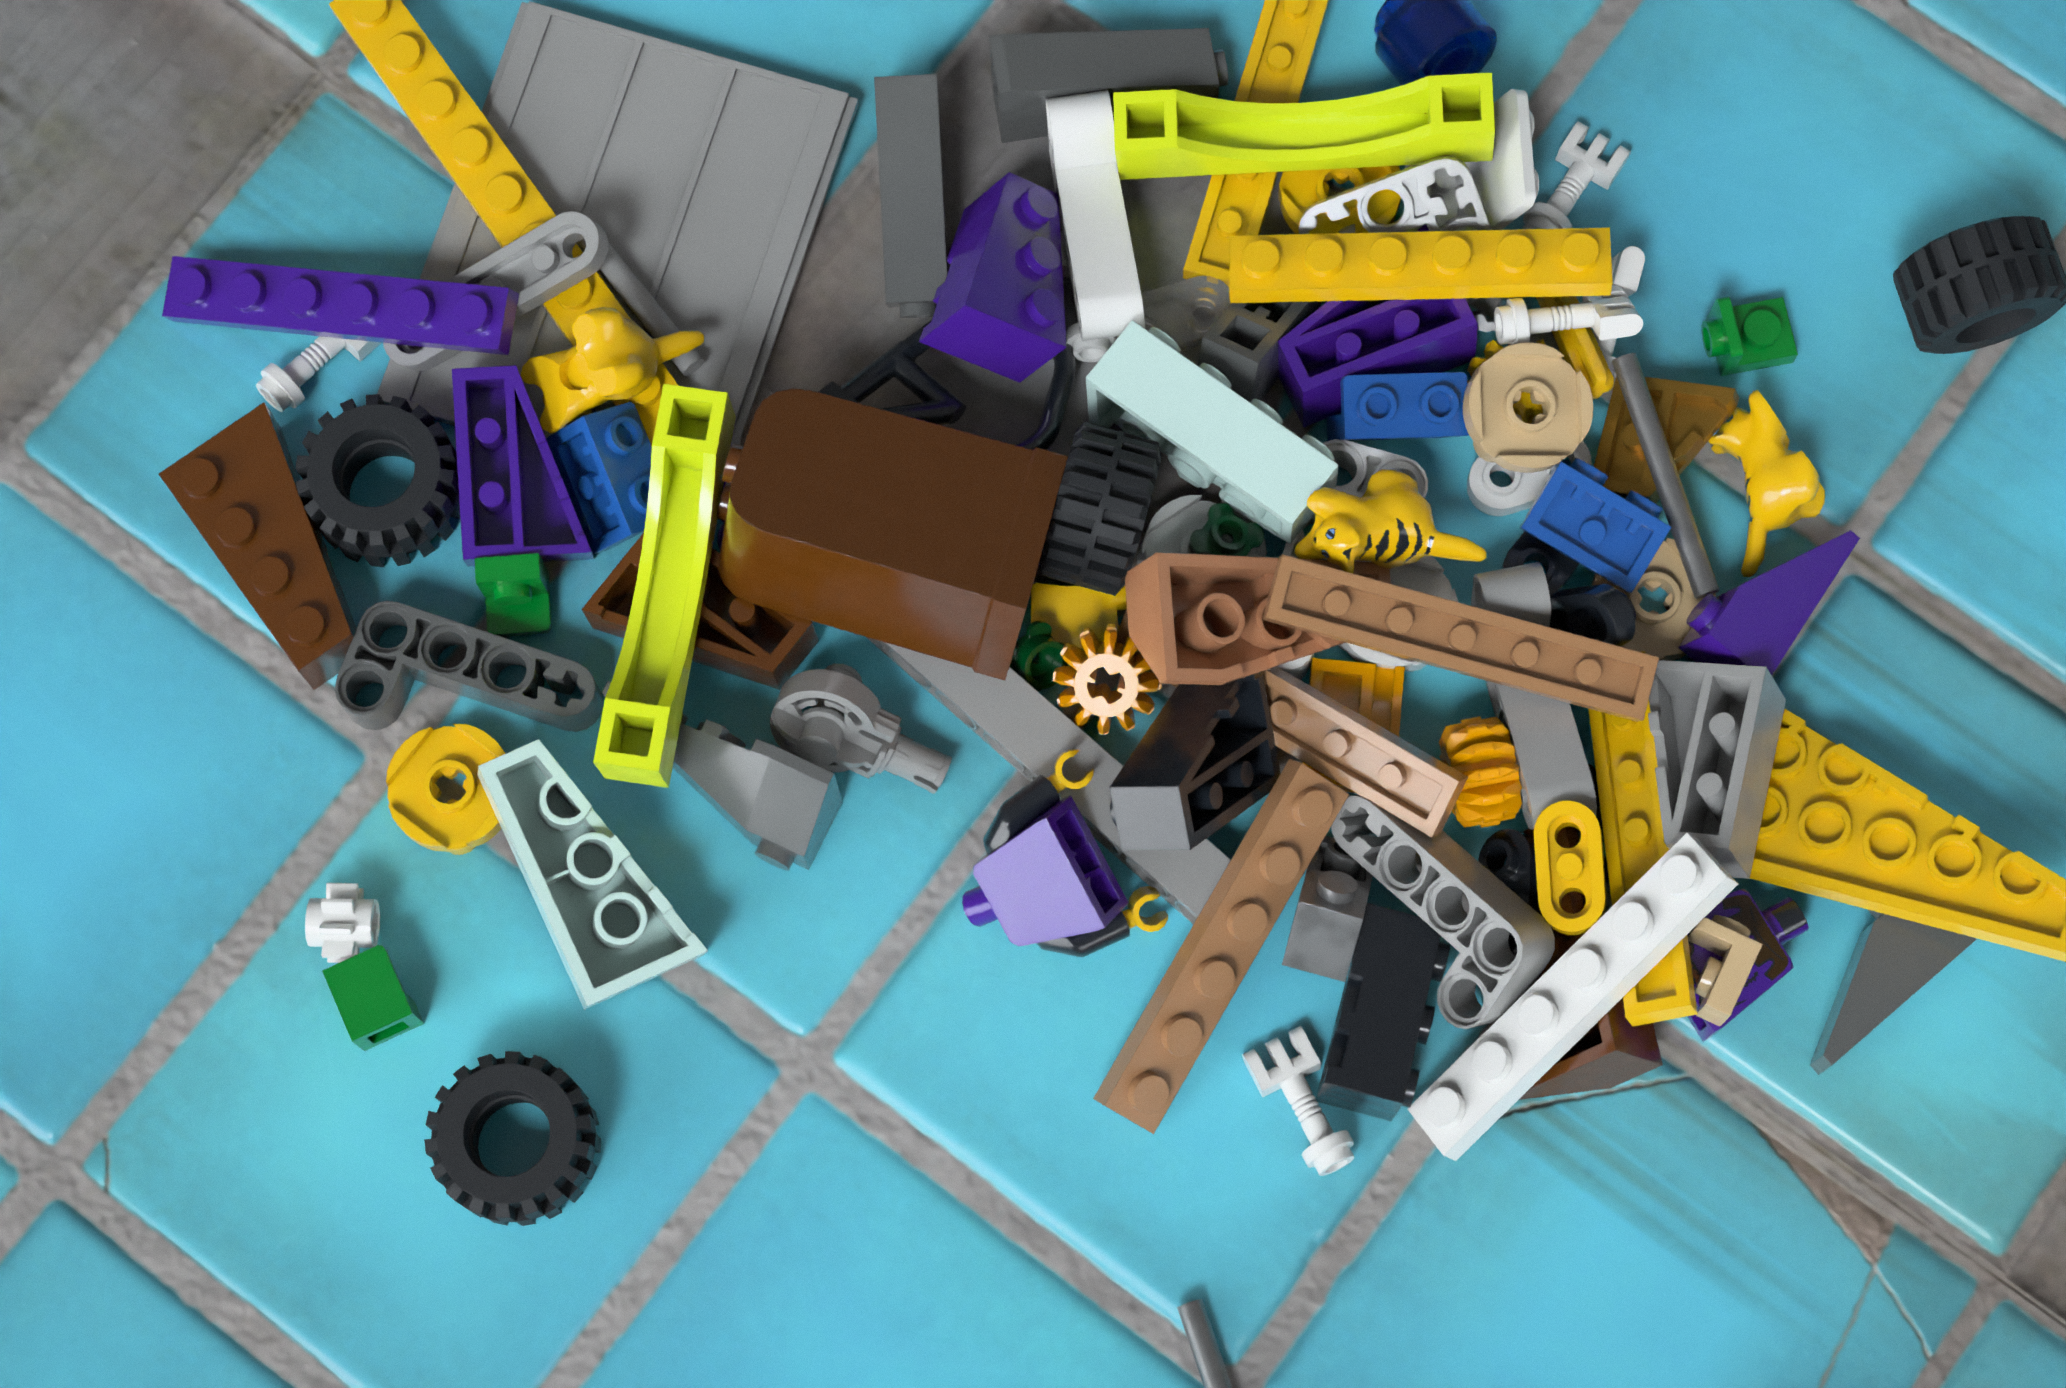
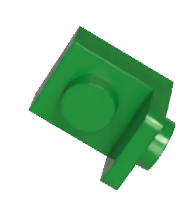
[1701,297,1798,376]
[474,553,552,637]

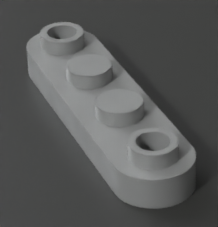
[383,211,608,371]

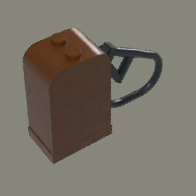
[717,319,1076,681]

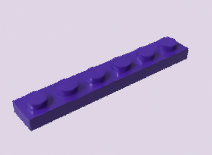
[162,256,519,355]

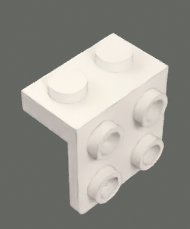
[1405,89,1539,232]

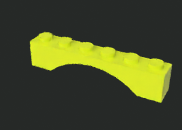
[1113,73,1495,180]
[593,384,736,788]

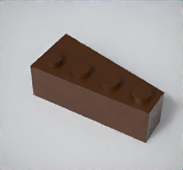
[159,402,357,690]

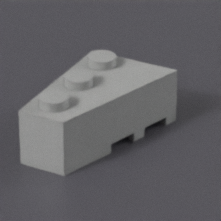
[1648,660,1786,879]

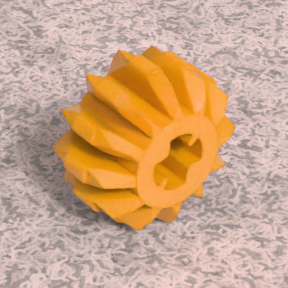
[1053,624,1162,734]
[1439,716,1522,828]

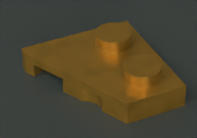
[1594,376,1739,504]

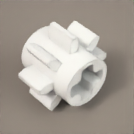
[305,883,380,963]

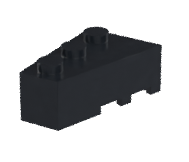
[1109,671,1281,850]
[1316,903,1450,1121]

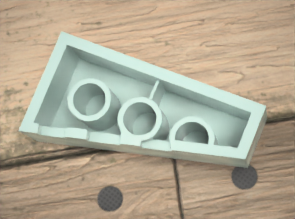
[1086,320,1339,544]
[477,739,708,1010]

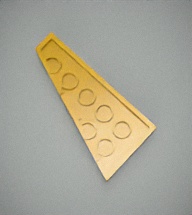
[1750,709,2066,962]

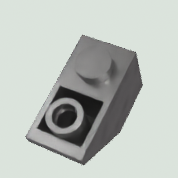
[1282,836,1373,982]

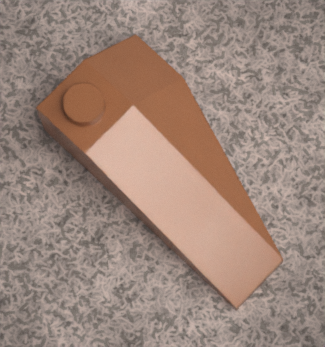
[1125,552,1391,685]

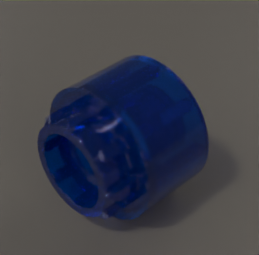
[1374,0,1497,86]

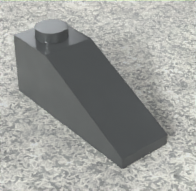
[1197,301,1322,402]
[1810,910,1977,1075]

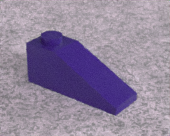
[1678,530,1860,675]

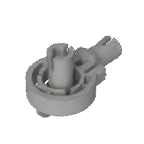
[770,664,952,794]

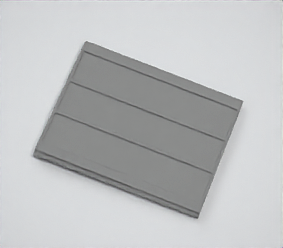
[377,1,859,492]

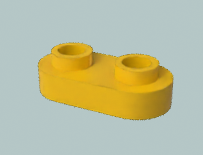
[1534,801,1607,935]

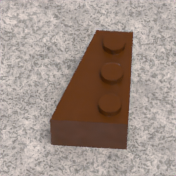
[581,533,819,690]

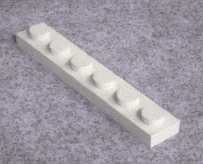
[1407,833,1738,1161]

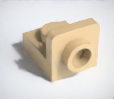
[1688,915,1763,1027]

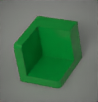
[322,945,424,1051]

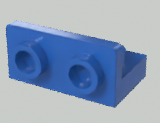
[1327,372,1469,441]
[546,402,652,555]
[1519,458,1672,593]

